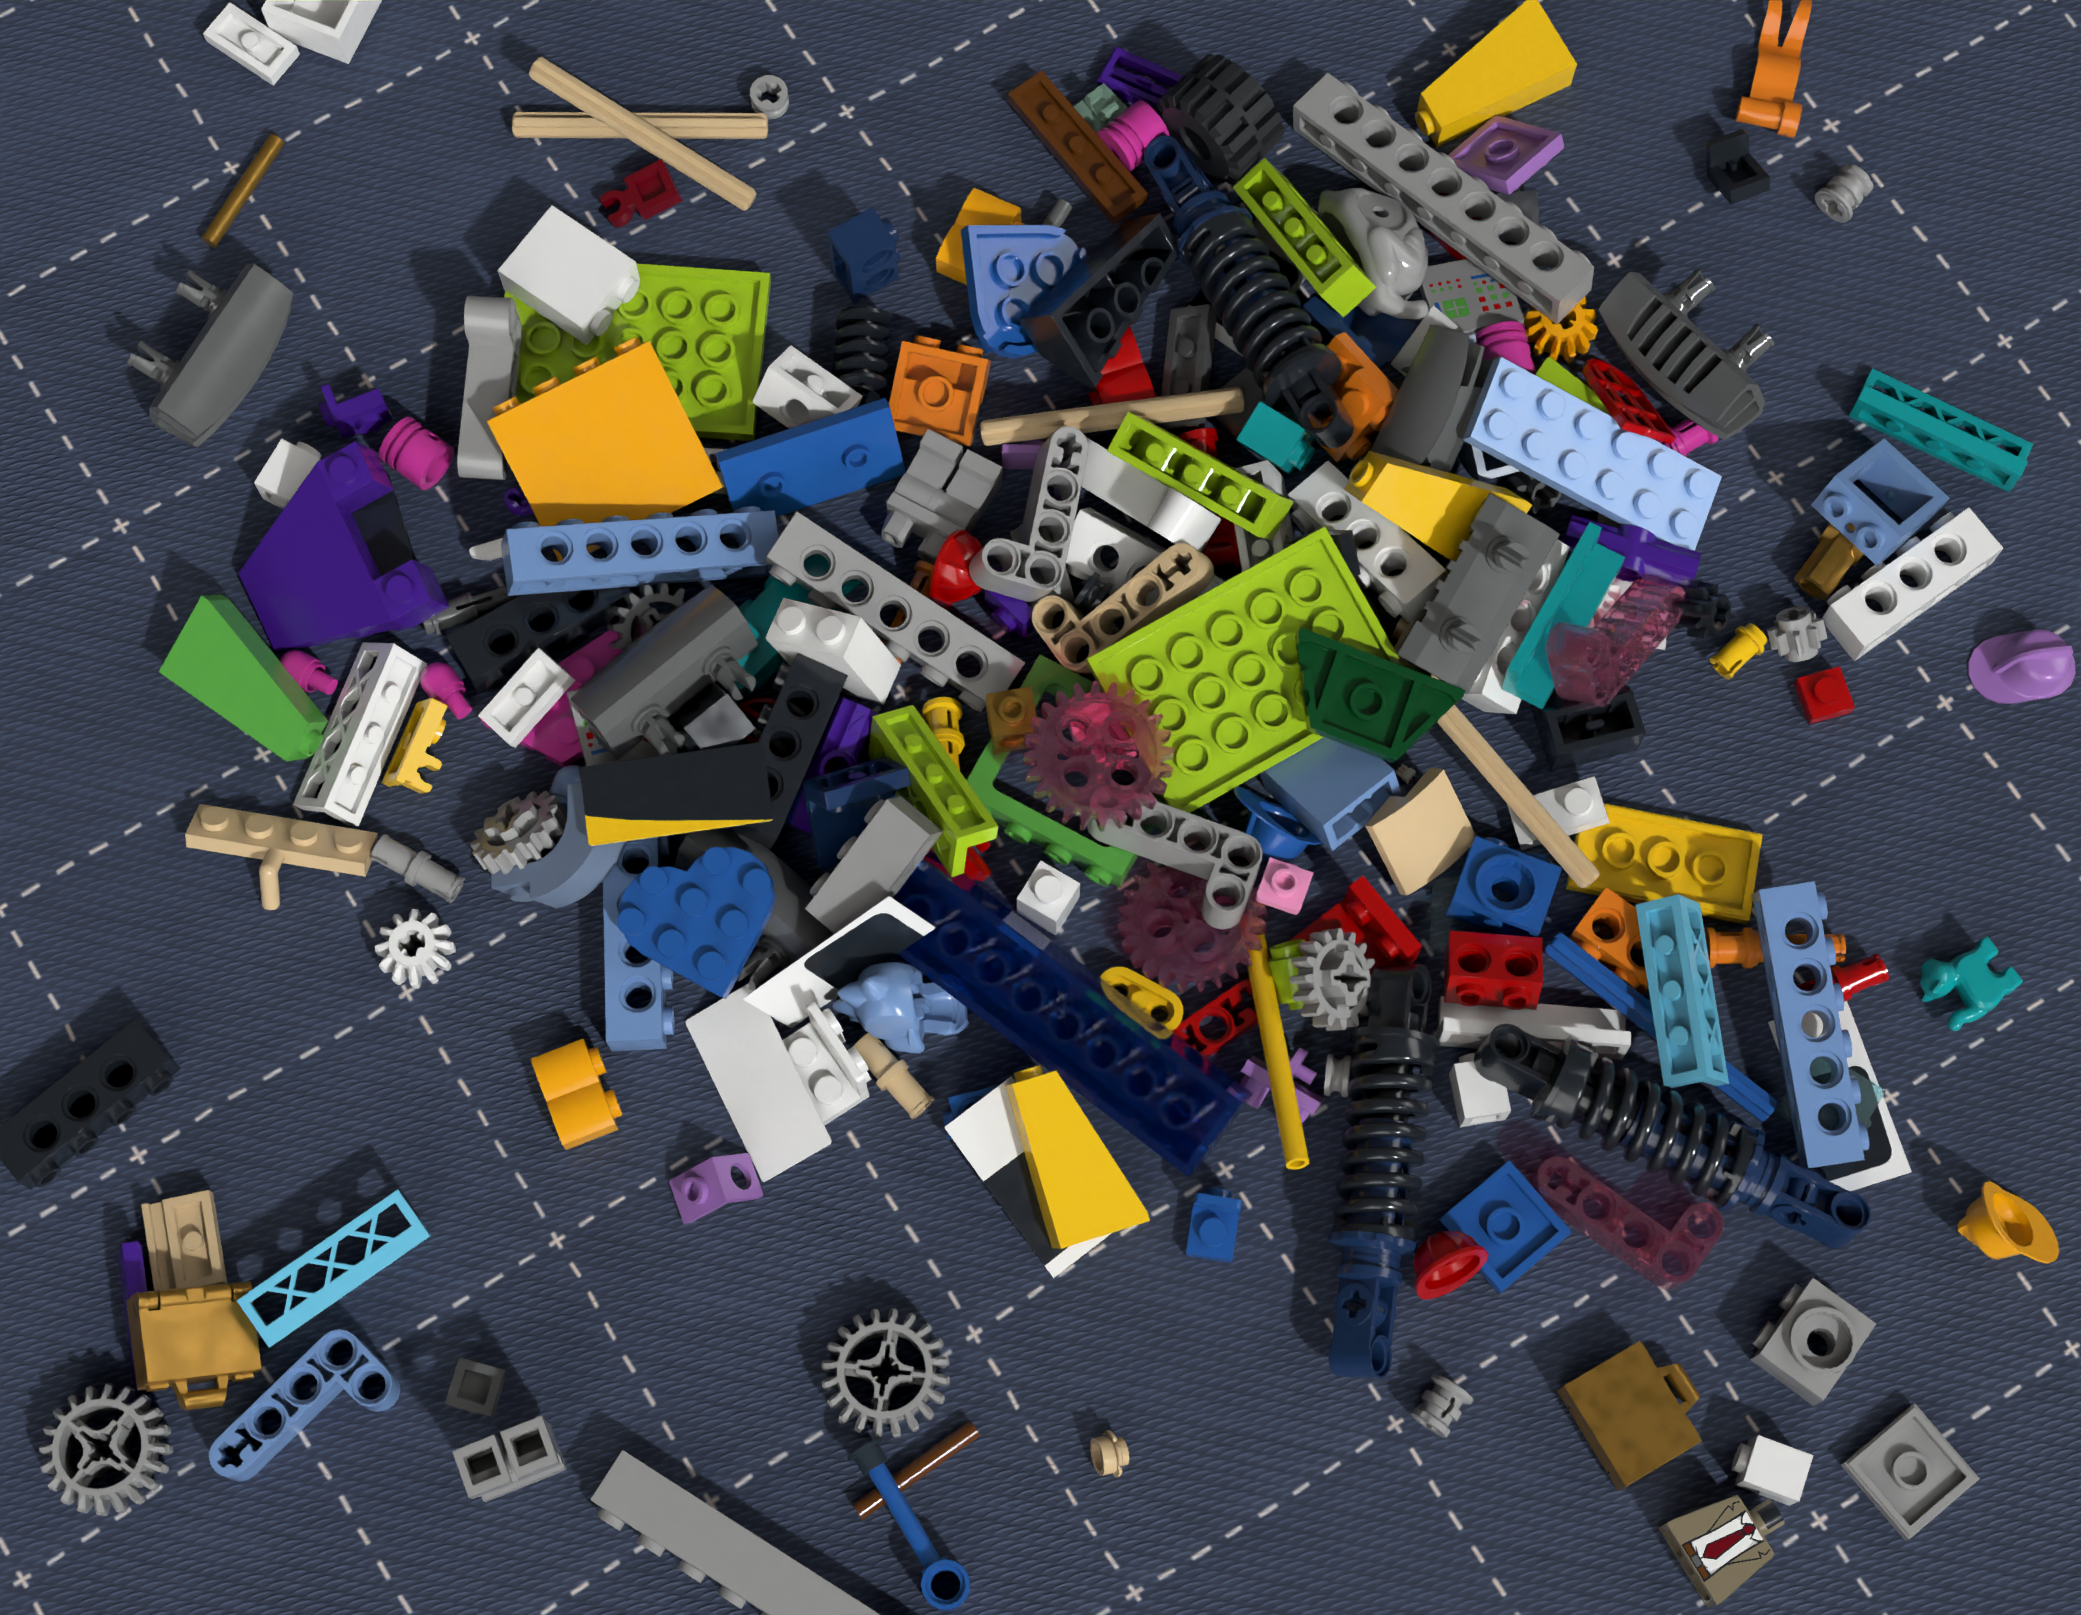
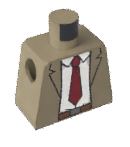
[1658,1495,1785,1608]

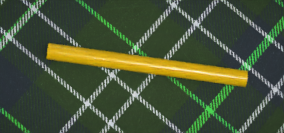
[1239,913,1309,1170]

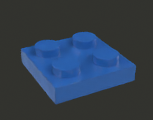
[1437,1160,1572,1295]

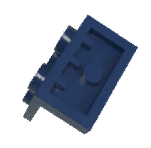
[1302,295,1418,369]
[802,756,911,868]

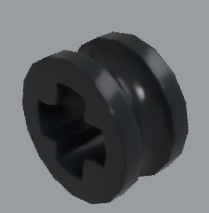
[1073,572,1114,615]

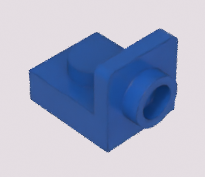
[1185,1188,1242,1263]

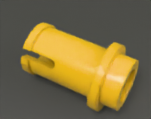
[1709,623,1768,680]

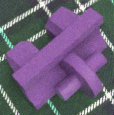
[1237,1048,1325,1123]

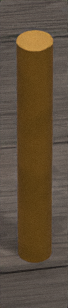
[201,134,285,248]

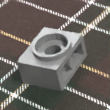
[1750,1278,1876,1406]

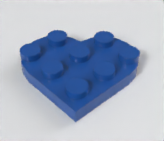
[961,225,1087,359]
[617,847,776,999]

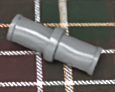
[370,834,465,903]

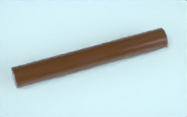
[852,1420,981,1520]

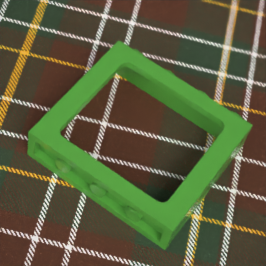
[966,654,1166,888]

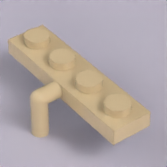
[185,804,378,910]

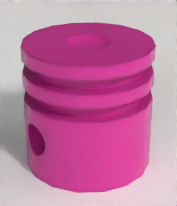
[1097,100,1169,172]
[1475,321,1536,375]
[379,417,455,490]

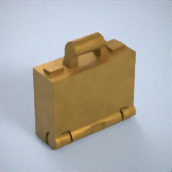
[126,1281,262,1410]
[1557,1341,1702,1491]

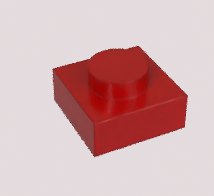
[1794,666,1855,724]

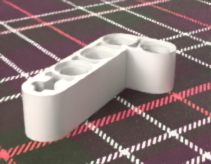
[1081,437,1221,552]

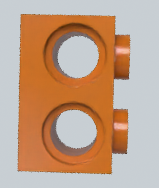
[1569,887,1648,994]

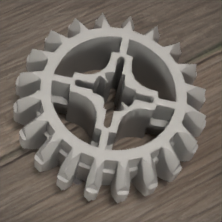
[821,1308,950,1438]
[39,1383,173,1516]

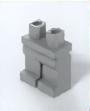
[881,429,1003,565]
[452,1415,567,1502]

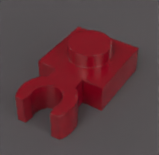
[600,159,683,228]

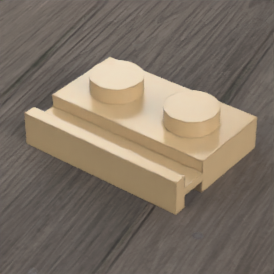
[141,1190,227,1291]

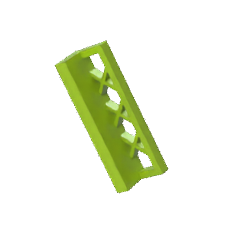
[868,705,998,877]

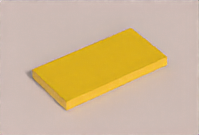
[1566,803,1763,925]

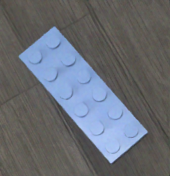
[1462,357,1722,551]

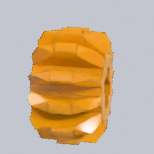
[1524,296,1598,364]

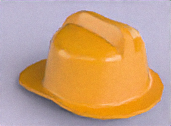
[1957,1181,2059,1264]

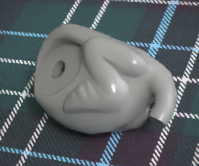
[1318,188,1428,320]

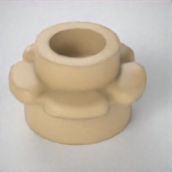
[1090,1430,1129,1478]

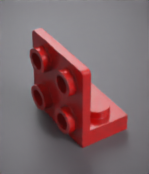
[1290,875,1422,991]

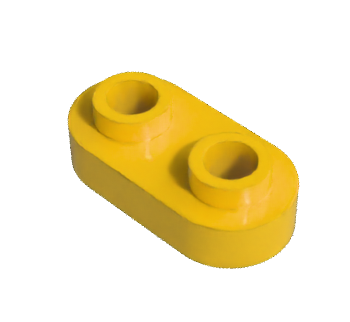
[1096,967,1183,1038]

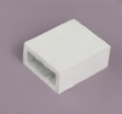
[497,205,640,345]
[765,598,901,705]

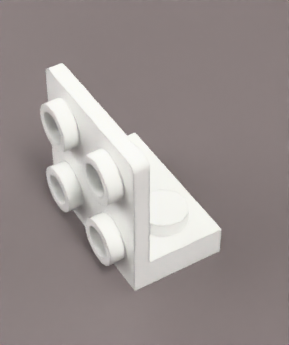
[782,1002,871,1126]

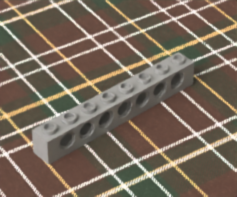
[1293,73,1594,324]

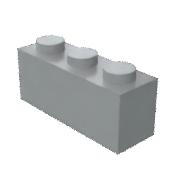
[805,796,943,934]

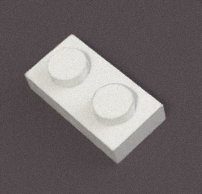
[203,2,300,86]
[478,648,575,748]
[1507,776,1610,850]

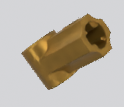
[1794,523,1864,601]

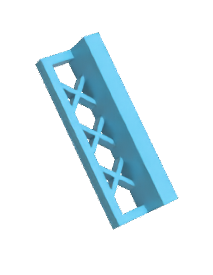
[1636,894,1729,1088]
[236,1189,431,1348]

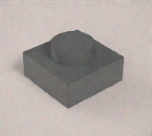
[445,1357,507,1418]

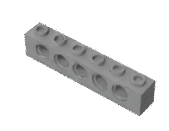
[766,512,1025,712]

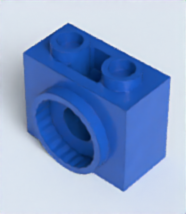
[1445,836,1562,937]

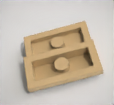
[1365,768,1476,896]

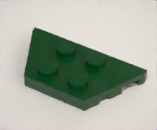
[1295,627,1466,763]

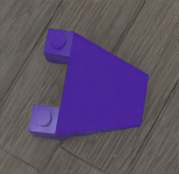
[238,441,450,652]

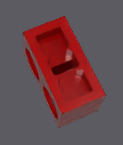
[1444,930,1543,1010]

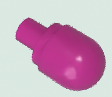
[279,650,338,695]
[420,662,472,719]

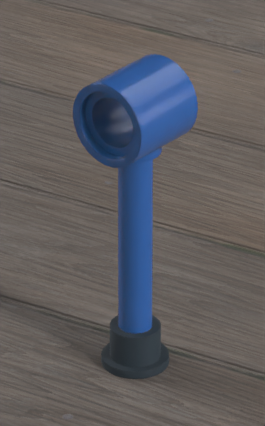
[847,1437,970,1611]

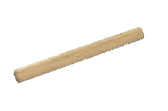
[529,57,757,211]
[512,112,768,139]
[980,387,1244,446]
[1418,670,1599,888]

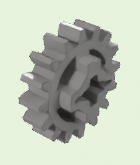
[470,791,567,875]
[1290,928,1375,1031]

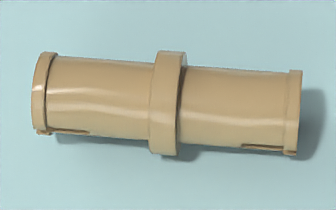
[854,1033,935,1120]

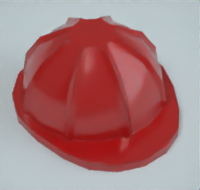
[929,529,990,610]
[1414,1231,1489,1300]

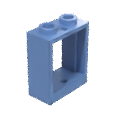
[1811,438,1950,566]

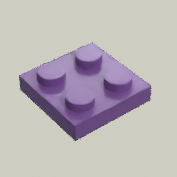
[1448,115,1564,195]

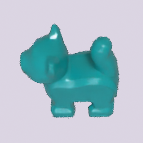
[1920,936,2023,1031]

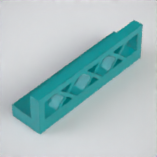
[1848,368,2033,492]
[1502,522,1625,709]

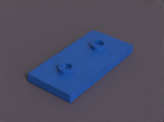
[715,398,906,517]

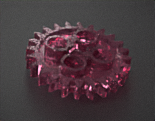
[1022,681,1175,832]
[1117,848,1268,993]

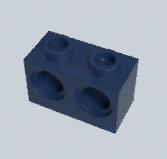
[827,207,901,304]

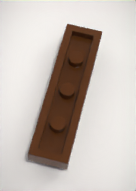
[1008,70,1148,225]

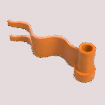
[1735,0,1812,138]

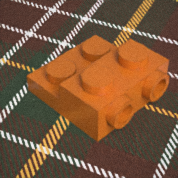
[1317,332,1399,463]
[889,335,991,447]

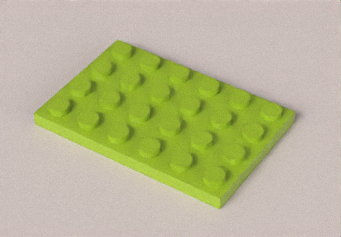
[504,263,771,441]
[1085,527,1403,813]

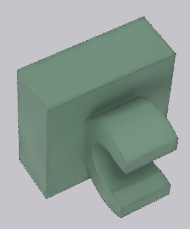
[1074,83,1128,134]

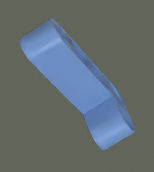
[209,1329,400,1482]

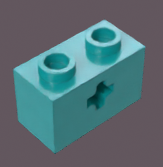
[1236,402,1315,476]

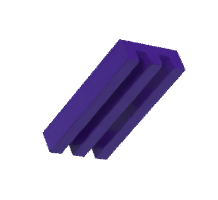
[1097,46,1184,116]

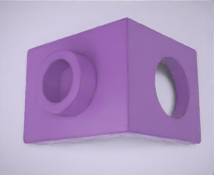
[1002,440,1062,501]
[669,1153,763,1224]

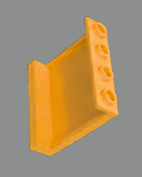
[487,336,723,561]

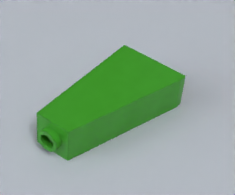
[159,595,328,762]

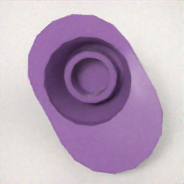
[1968,629,2076,704]

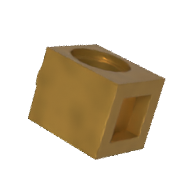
[986,686,1039,754]

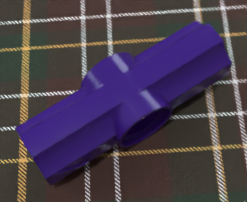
[1563,515,1702,591]
[785,697,877,834]

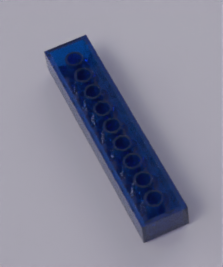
[860,824,1253,1177]

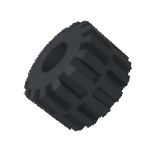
[1157,54,1284,184]

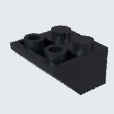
[1530,664,1646,771]

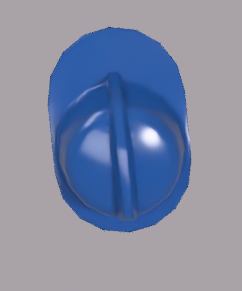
[1233,786,1321,863]

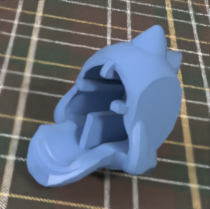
[832,962,969,1053]

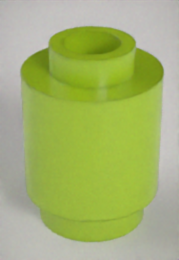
[1268,939,1306,1010]

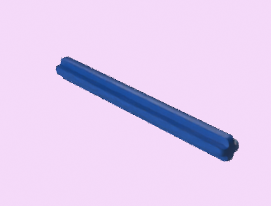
[1544,933,1778,1122]

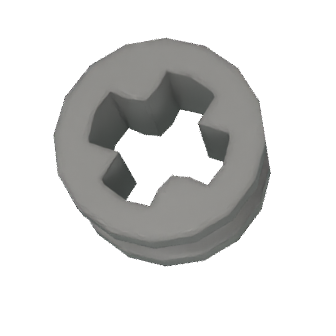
[750,75,789,119]
[1324,1054,1351,1098]

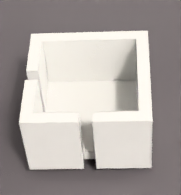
[261,0,382,64]

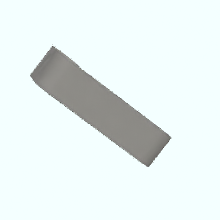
[457,296,521,480]
[969,426,1088,602]
[1086,786,1263,930]

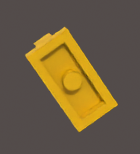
[381,698,447,794]

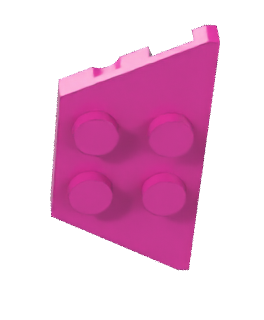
[479,630,622,767]

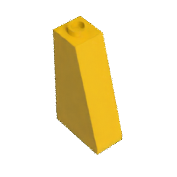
[1415,0,1577,148]
[1344,451,1532,562]
[1005,1065,1150,1249]

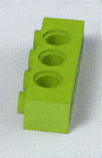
[1233,158,1377,317]
[1107,411,1293,541]

